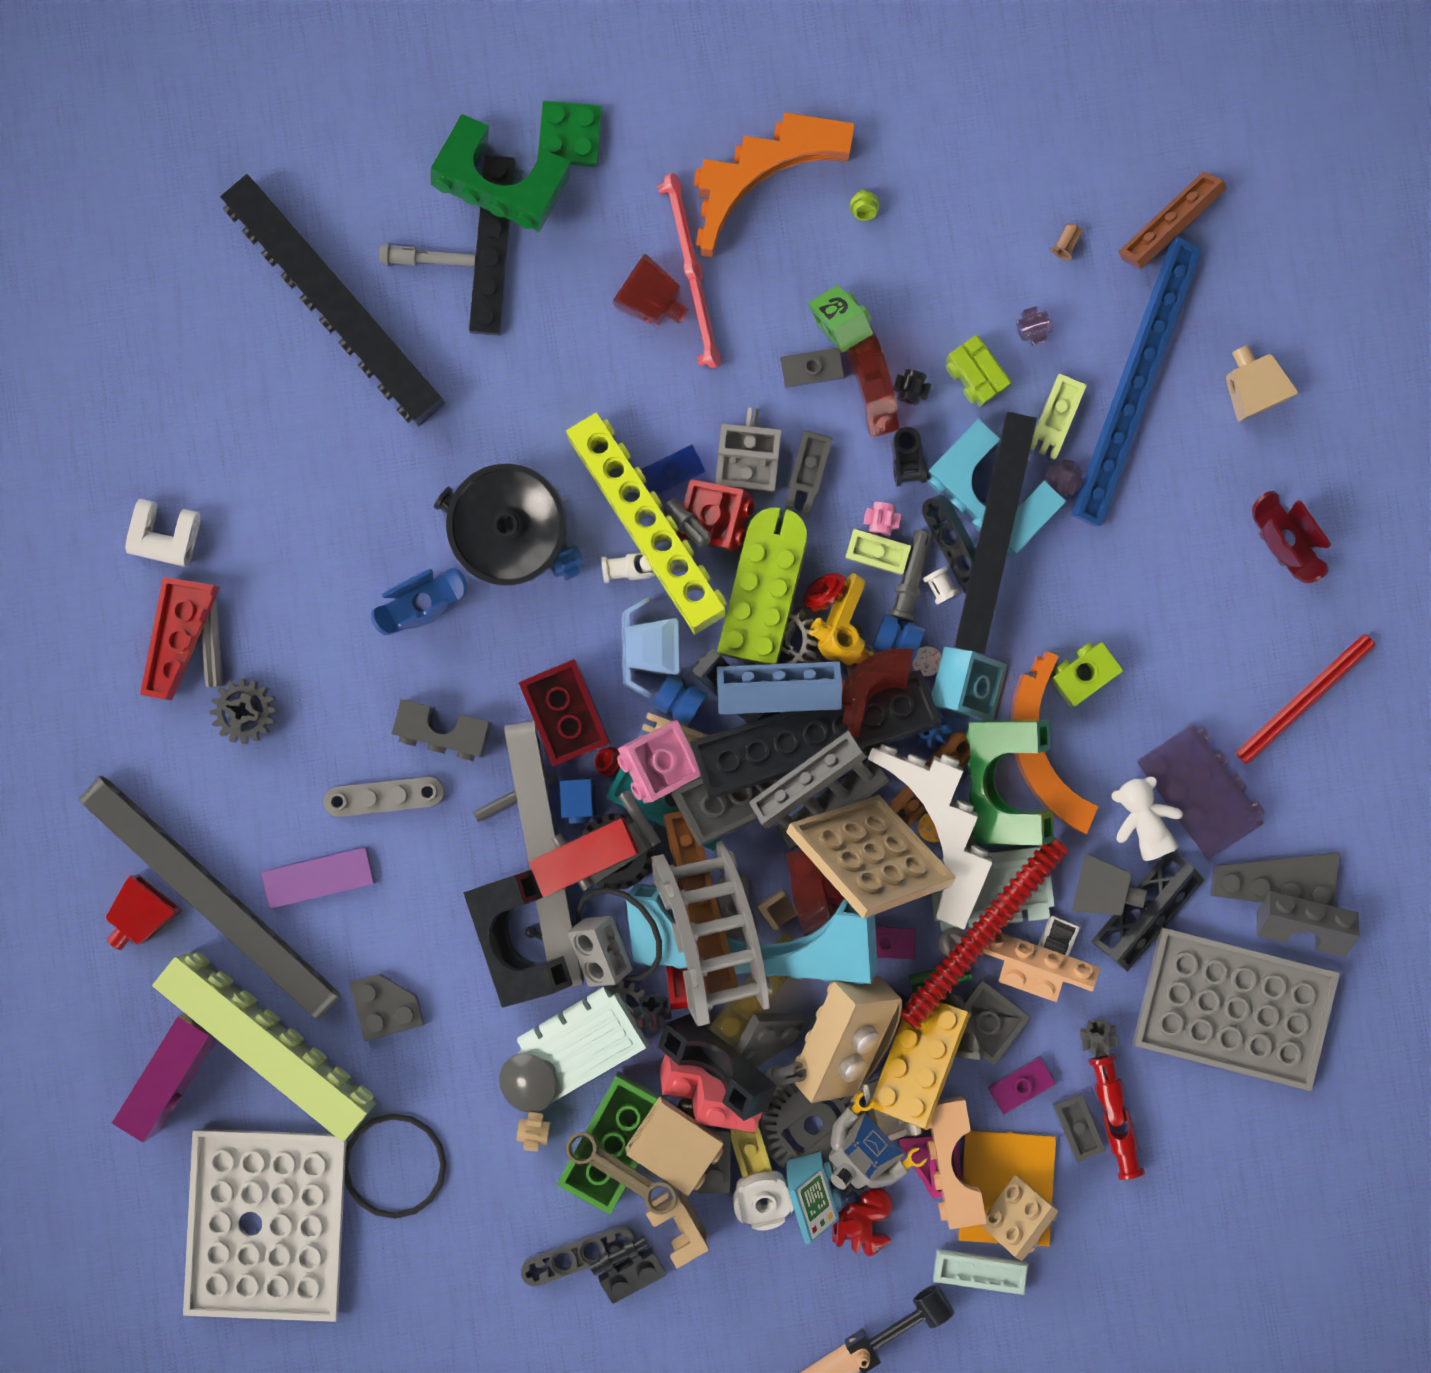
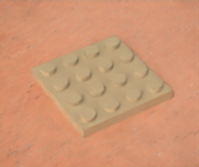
[786,795,956,919]

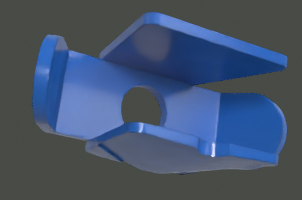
[371,567,468,635]

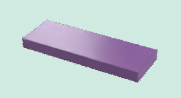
[261,847,375,909]

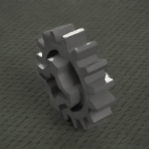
[210,678,278,744]

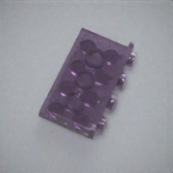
[1137,721,1265,860]

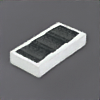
[1038,915,1080,956]

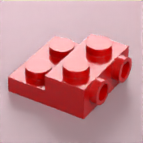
[676,479,755,552]

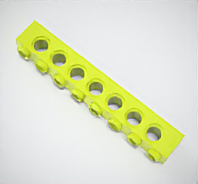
[566,412,727,635]

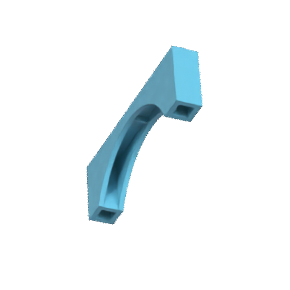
[626,884,878,985]

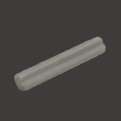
[201,600,223,688]

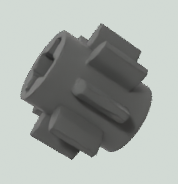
[1080,1019,1118,1057]

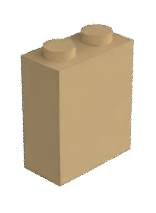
[625,1097,724,1196]

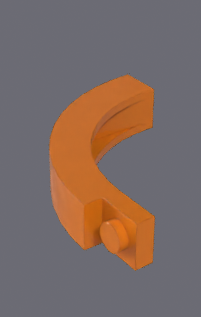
[1010,651,1099,834]

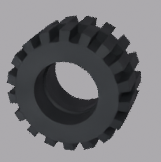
[581,813,654,890]

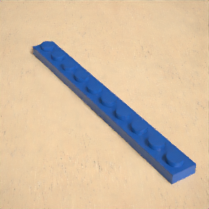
[1071,237,1202,527]

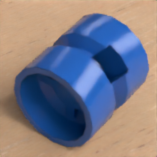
[872,613,925,664]
[651,674,707,727]

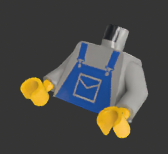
[829,1091,927,1190]

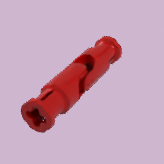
[1088,1053,1145,1180]

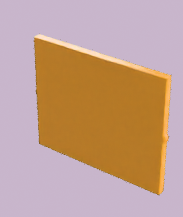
[958,1130,1056,1247]

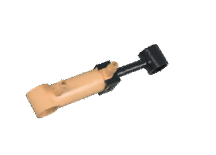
[799,1284,955,1373]

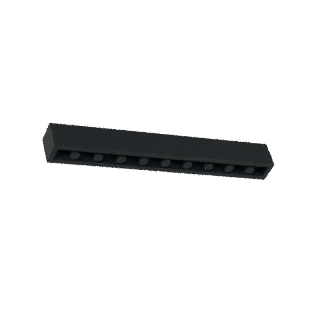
[220,174,445,426]

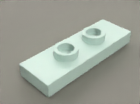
[933,1249,1029,1295]

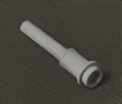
[379,242,476,267]

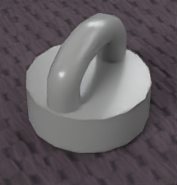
[938,928,967,957]

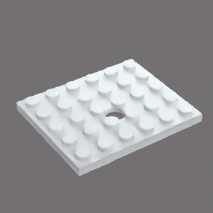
[183,1129,347,1322]

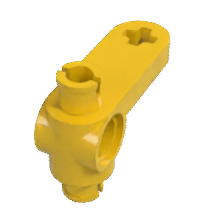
[809,573,874,669]

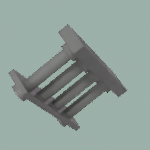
[749,731,889,851]

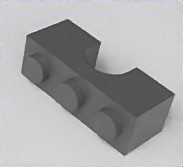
[392,699,492,761]
[1257,891,1360,957]

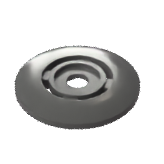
[760,1083,864,1173]

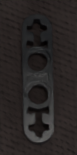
[922,495,976,595]

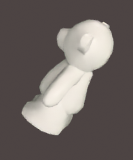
[1111,776,1183,861]

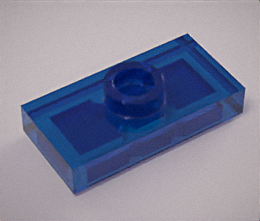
[640,444,706,496]

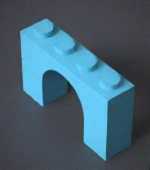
[927,419,1066,556]

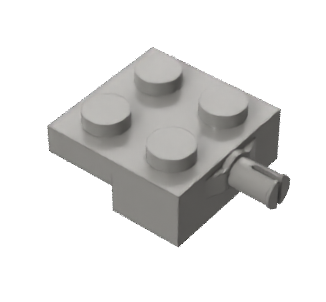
[715,408,781,493]

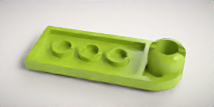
[717,508,808,665]

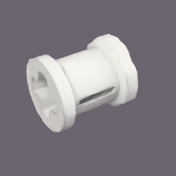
[923,566,960,605]

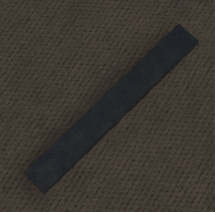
[954,411,1037,654]

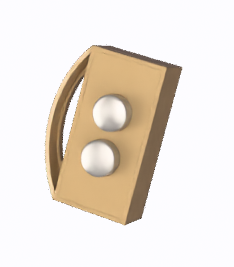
[794,976,902,1103]

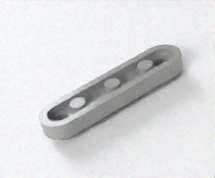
[323,777,445,817]

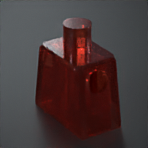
[613,253,689,326]

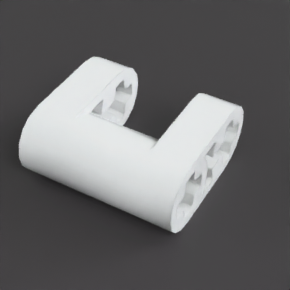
[125,499,201,567]

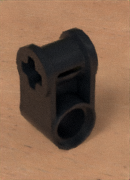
[891,427,927,487]

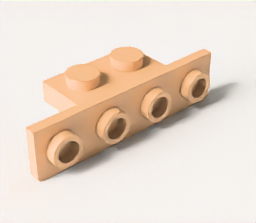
[982,933,1100,1002]

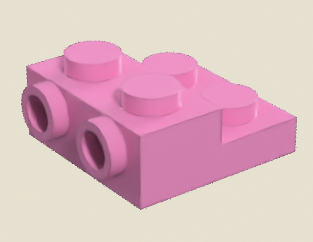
[617,720,700,803]

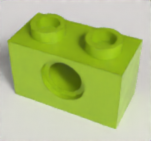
[1049,641,1123,708]

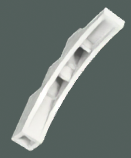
[868,744,992,929]

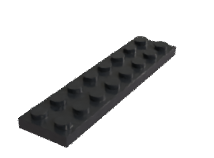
[690,670,942,800]

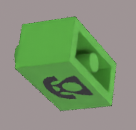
[808,285,873,353]

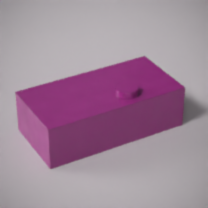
[112,1013,217,1143]

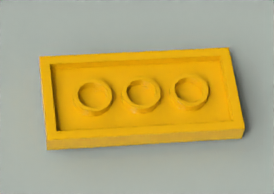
[871,992,971,1130]

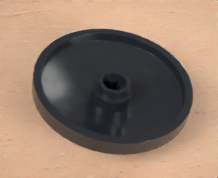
[446,463,568,585]

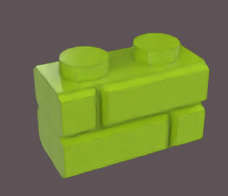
[945,334,1012,407]

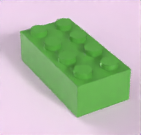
[557,1071,671,1215]

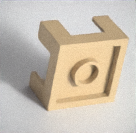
[646,1187,709,1269]

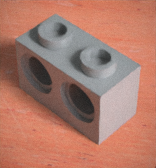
[567,915,633,987]

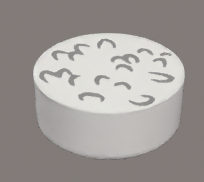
[911,646,942,677]

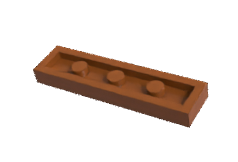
[1118,171,1227,269]

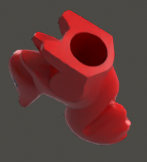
[832,1187,893,1257]

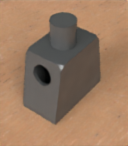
[1072,854,1147,915]

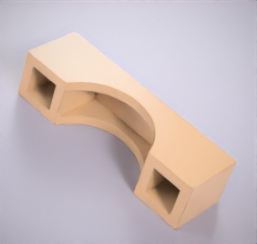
[927,1095,987,1230]

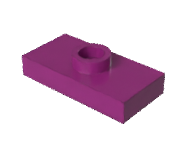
[875,926,916,960]
[987,1057,1055,1115]

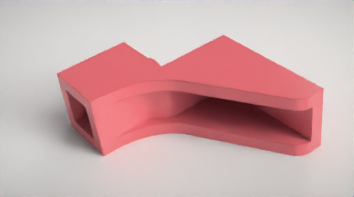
[659,1054,762,1132]

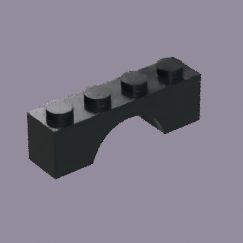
[658,1013,777,1121]

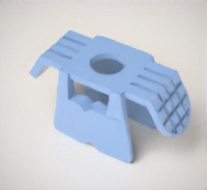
[622,597,679,699]

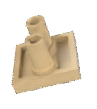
[980,1175,1059,1261]

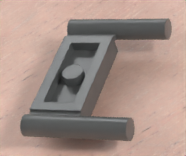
[551,790,661,891]

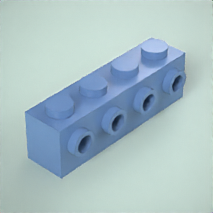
[717,662,842,714]

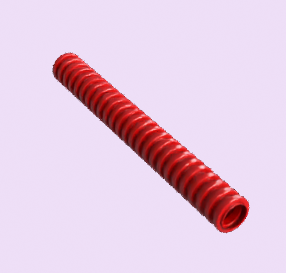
[901,837,1069,1030]

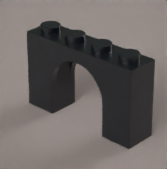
[463,870,573,1008]

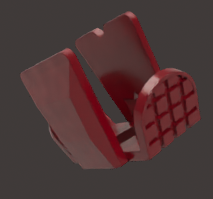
[1252,491,1331,583]

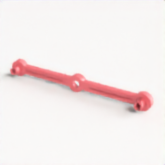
[657,173,721,368]

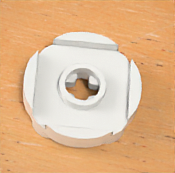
[733,1171,794,1230]

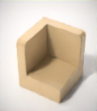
[757,888,799,932]

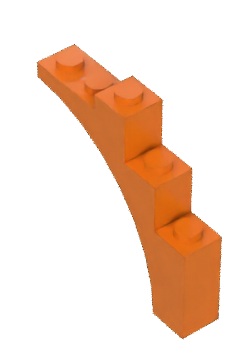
[694,112,855,258]

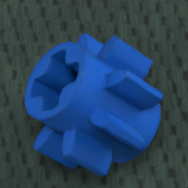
[550,542,584,581]
[914,714,952,751]

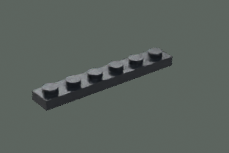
[469,155,515,336]

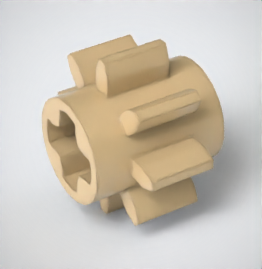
[516,1112,550,1152]

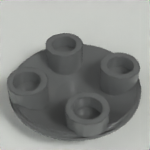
[499,1053,556,1113]

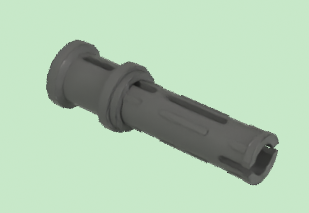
[889,530,933,623]

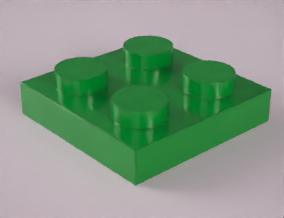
[537,101,602,167]

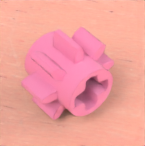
[863,502,902,536]

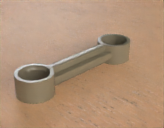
[566,1132,678,1215]

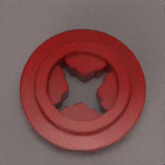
[803,573,848,612]

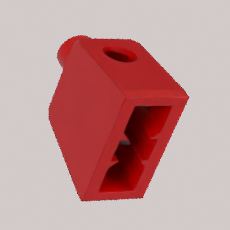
[106,874,182,951]

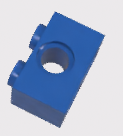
[560,779,596,823]

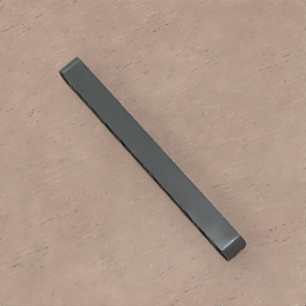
[79,775,341,1020]

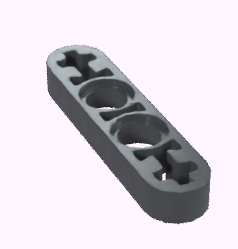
[521,1225,635,1286]

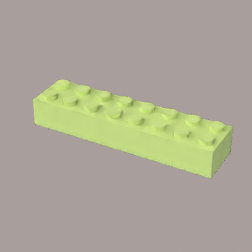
[152,951,377,1142]

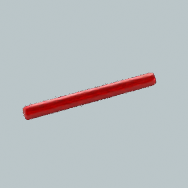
[1235,635,1376,764]

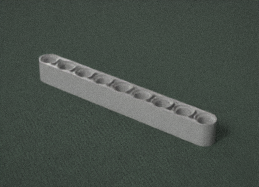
[505,721,584,988]

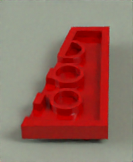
[140,577,220,700]

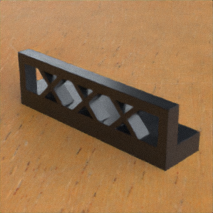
[1091,852,1204,972]

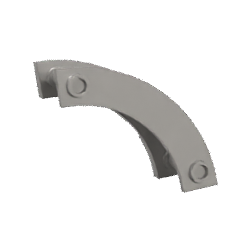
[652,841,773,1026]

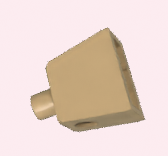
[1226,345,1298,422]

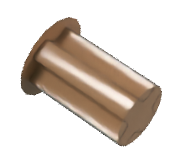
[1050,223,1083,260]

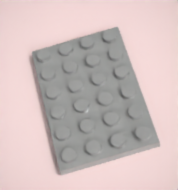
[1132,927,1340,1092]

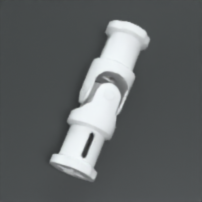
[601,550,688,583]

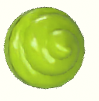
[850,189,880,221]

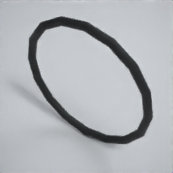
[575,887,662,982]
[345,1113,446,1219]

